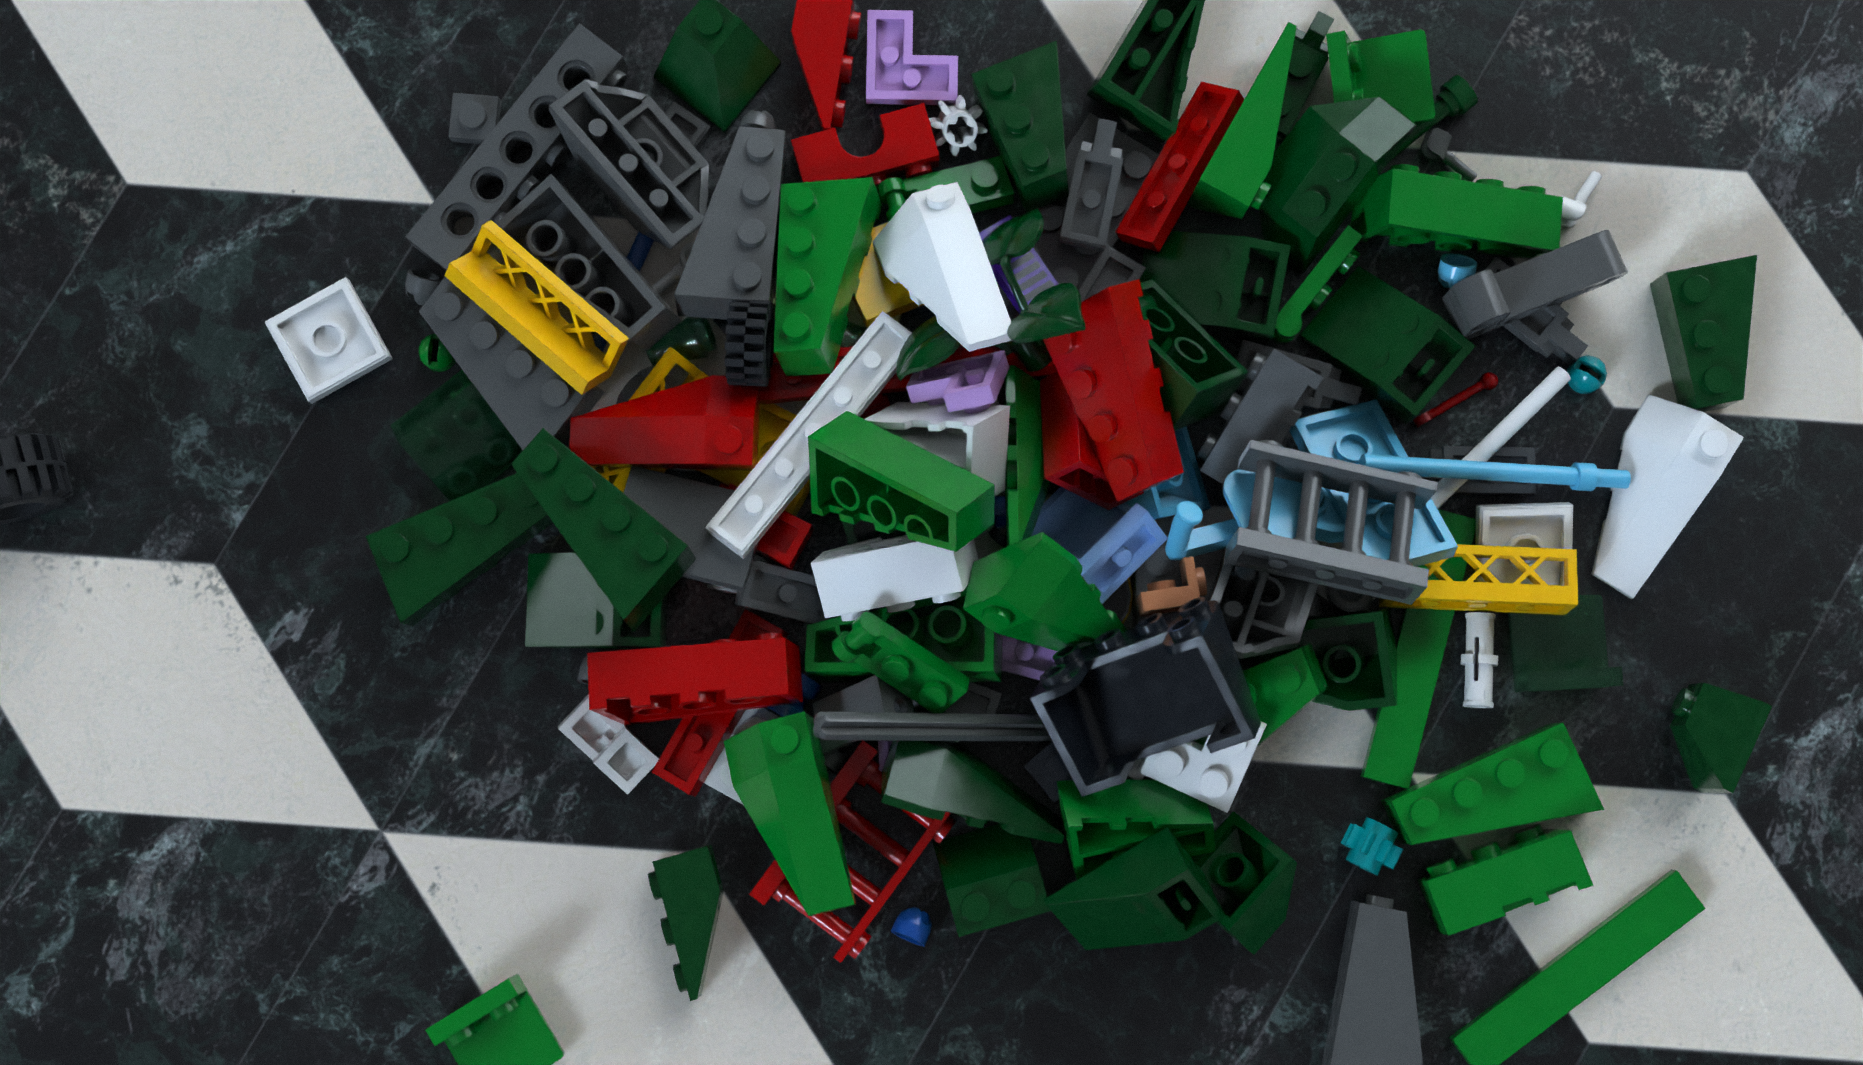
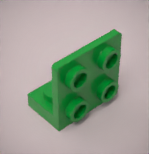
[1326,29,1436,124]
[425,974,565,1065]

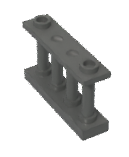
[1224,440,1438,605]

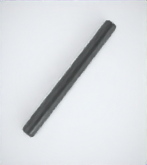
[813,712,1053,742]

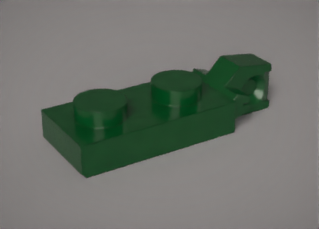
[1277,11,1334,139]

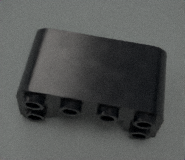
[1030,597,1261,797]

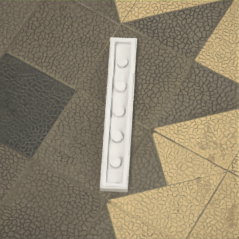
[705,311,912,559]

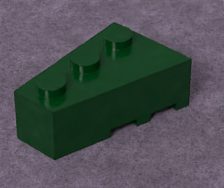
[1086,0,1205,143]
[971,41,1069,213]
[1650,255,1757,412]

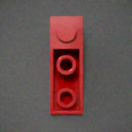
[791,0,861,131]

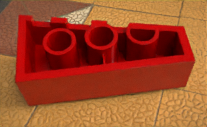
[587,633,803,725]

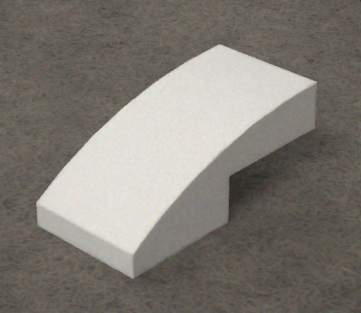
[558,694,659,794]

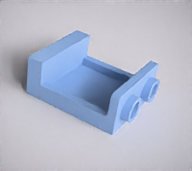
[1032,487,1168,604]

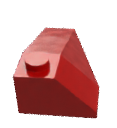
[569,375,761,471]

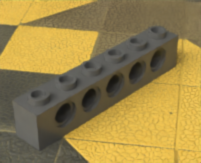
[405,23,628,271]

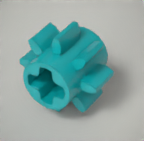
[1341,817,1404,876]

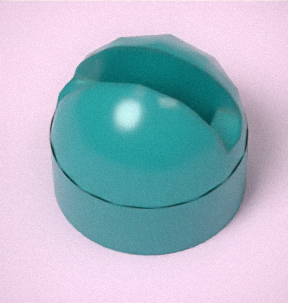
[1567,355,1607,394]

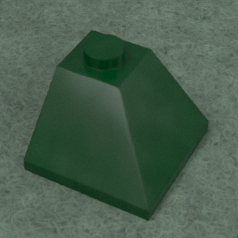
[653,0,781,133]
[1670,683,1772,793]
[1192,811,1297,955]

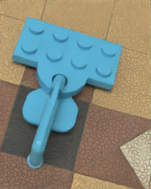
[1165,399,1458,567]

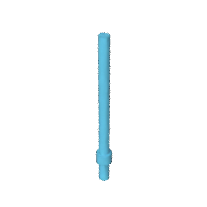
[1359,454,1631,491]

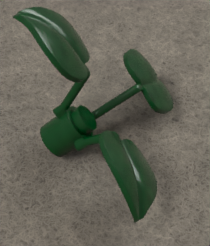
[896,209,1086,381]

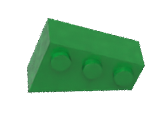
[1194,644,1329,749]
[1057,779,1215,880]

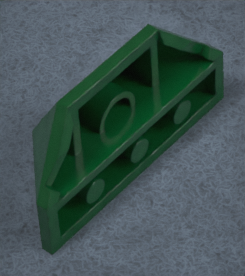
[1258,97,1417,274]

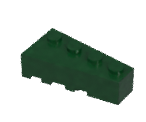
[366,473,553,627]

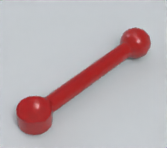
[1413,372,1498,428]

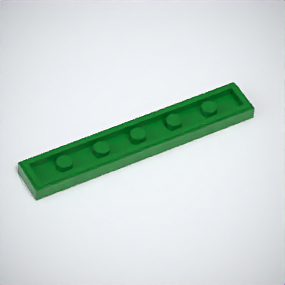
[1360,509,1476,789]
[1449,870,1706,1065]

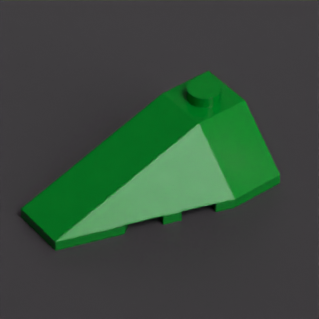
[963,532,1127,651]

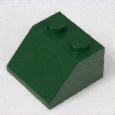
[933,824,1051,937]

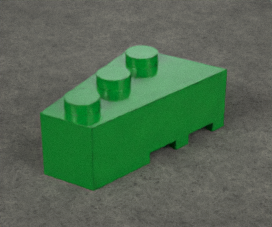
[1417,824,1593,936]

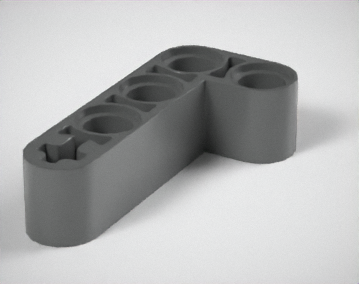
[1442,230,1628,340]

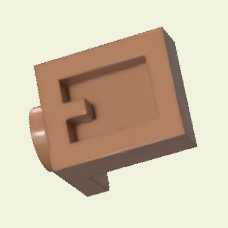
[1137,556,1207,617]

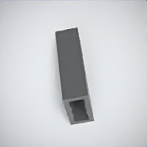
[1322,894,1423,1065]

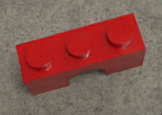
[791,103,939,191]

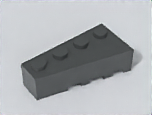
[674,126,787,320]
[491,174,681,351]
[419,277,605,450]

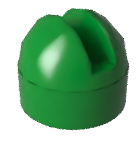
[419,333,456,372]

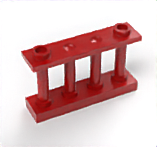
[749,740,956,963]

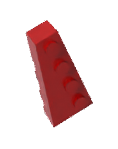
[1043,279,1184,502]

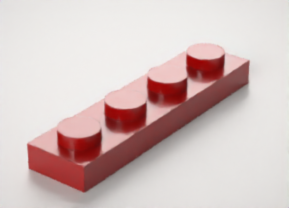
[1115,81,1244,252]
[652,609,789,797]

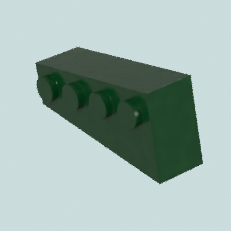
[511,428,696,632]

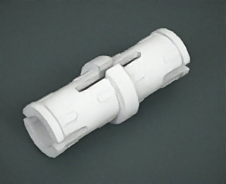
[1460,612,1498,708]

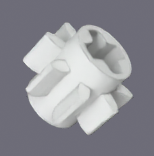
[929,95,987,156]

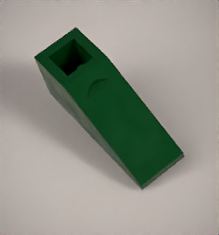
[648,845,724,1001]

